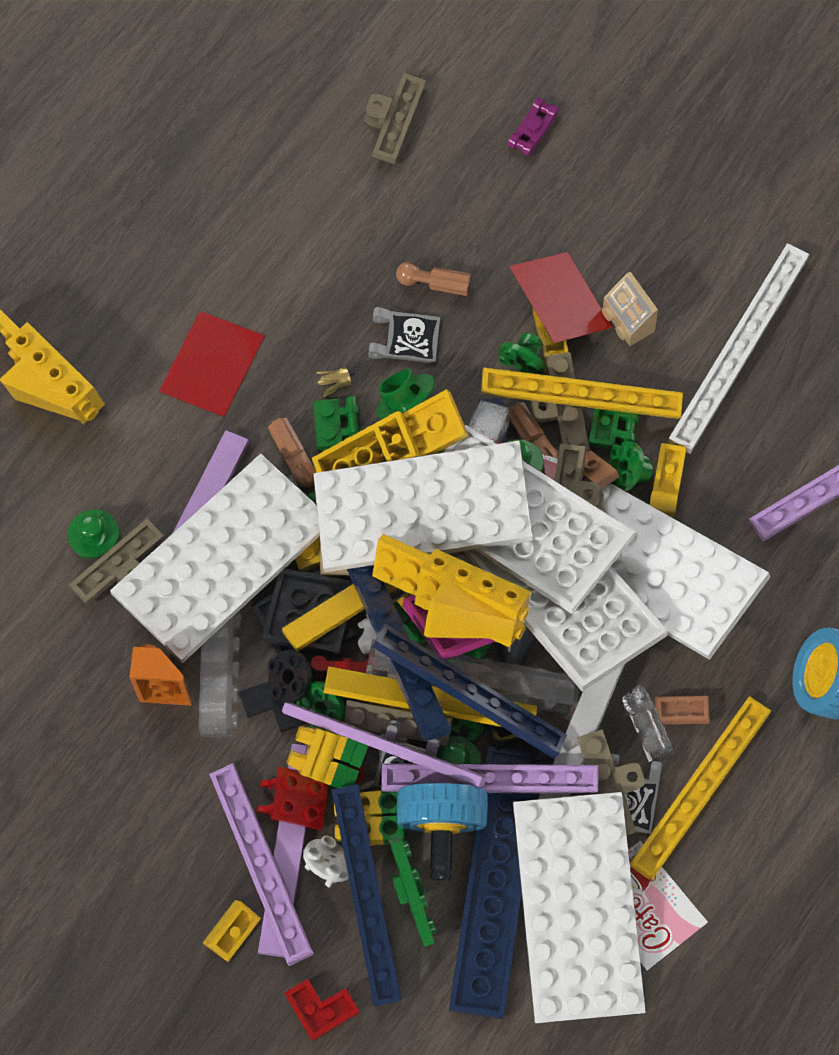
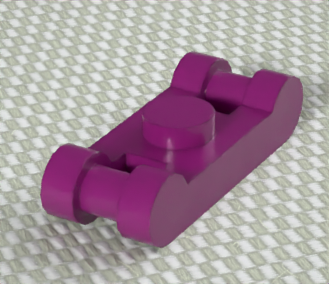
[507,97,560,157]

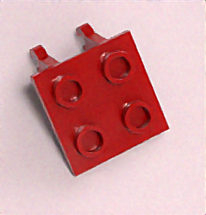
[256,766,328,830]

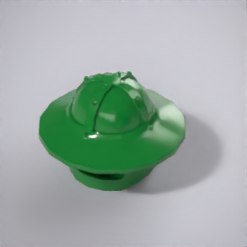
[376,368,436,420]

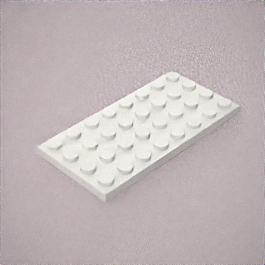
[443,425,635,614]
[314,441,533,572]
[110,454,320,663]
[589,483,770,660]
[463,550,668,692]
[513,792,646,1023]

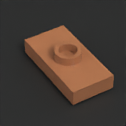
[582,450,619,490]
[655,696,710,725]

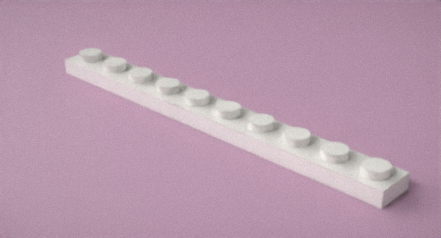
[668,243,809,454]

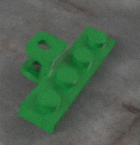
[388,835,436,947]

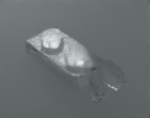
[622,685,673,762]

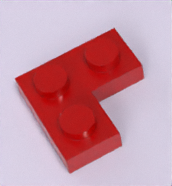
[284,979,360,1042]

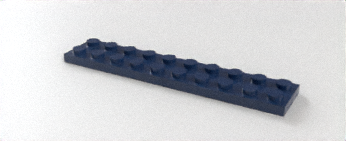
[449,746,541,1020]

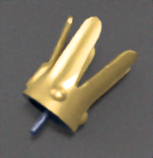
[316,367,355,397]

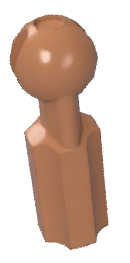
[396,262,471,296]
[505,402,559,459]
[268,418,316,488]

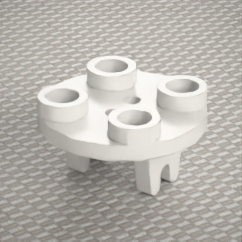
[303,835,349,888]

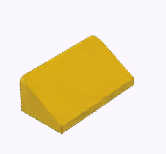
[203,900,261,962]

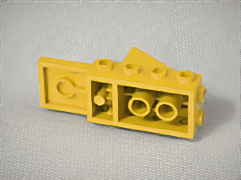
[0,310,105,425]
[312,389,469,473]
[372,534,531,648]

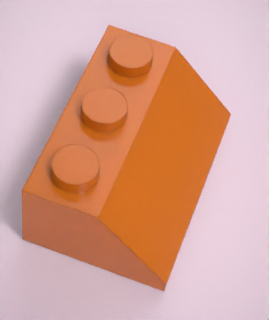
[129,644,192,706]

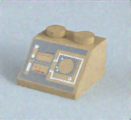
[602,272,658,346]

